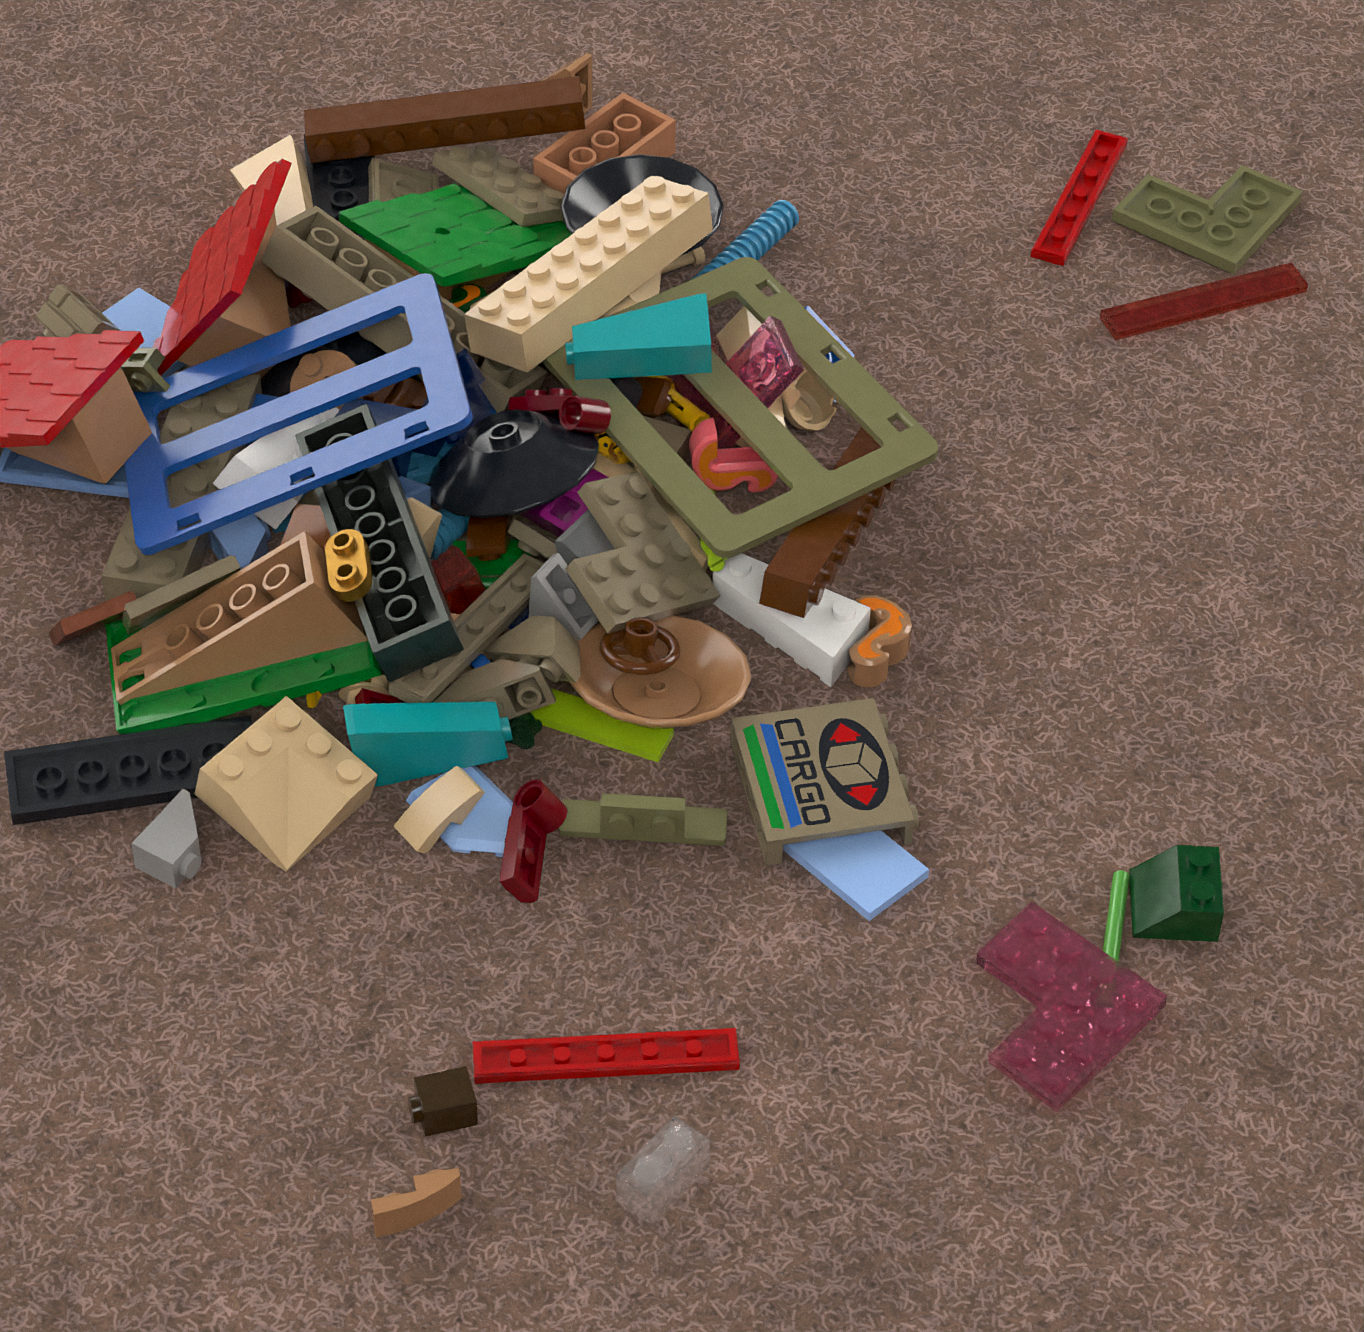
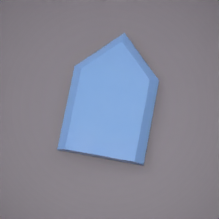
[406,766,513,857]

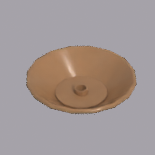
[570,615,751,729]

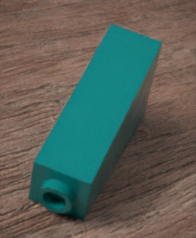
[565,293,712,380]
[343,701,513,787]

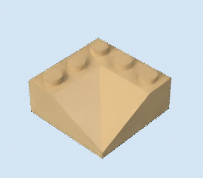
[195,696,378,872]

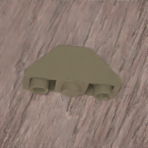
[484,616,581,682]
[433,659,556,719]

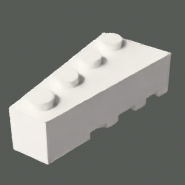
[213,407,339,530]
[713,553,871,687]

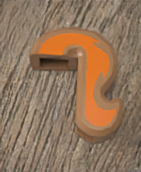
[847,595,912,687]

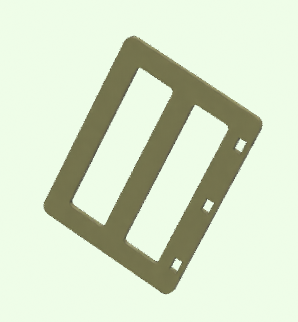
[543,257,938,558]

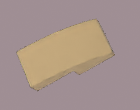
[394,766,485,853]

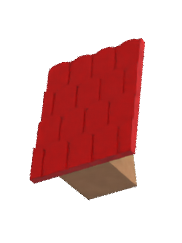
[153,159,292,378]
[0,330,152,484]

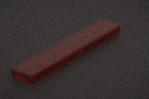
[1100,262,1308,340]

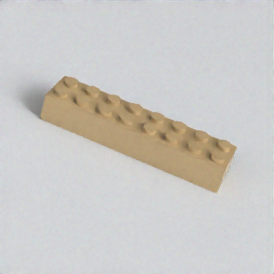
[464,176,713,373]

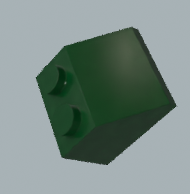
[1129,845,1224,942]

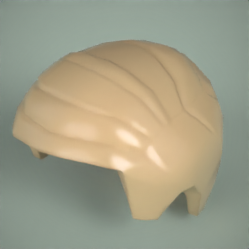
[781,368,837,432]

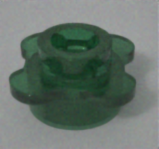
[505,712,542,749]

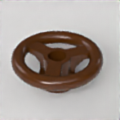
[600,618,680,675]

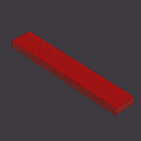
[1030,130,1128,266]
[473,1028,740,1084]

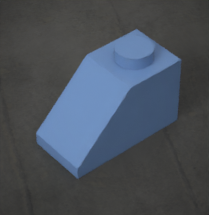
[208,514,271,570]

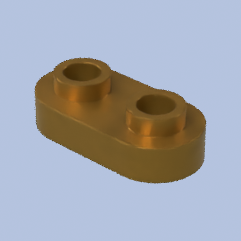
[325,529,373,602]

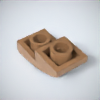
[371,1168,461,1237]

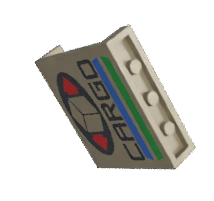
[730,698,919,866]

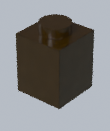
[408,1066,478,1137]

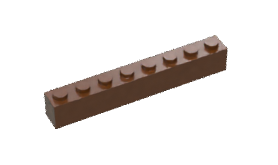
[304,76,586,163]
[759,427,896,618]

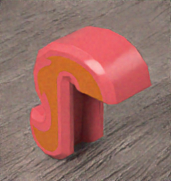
[689,417,778,493]

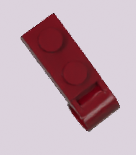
[509,388,611,434]
[499,779,568,903]

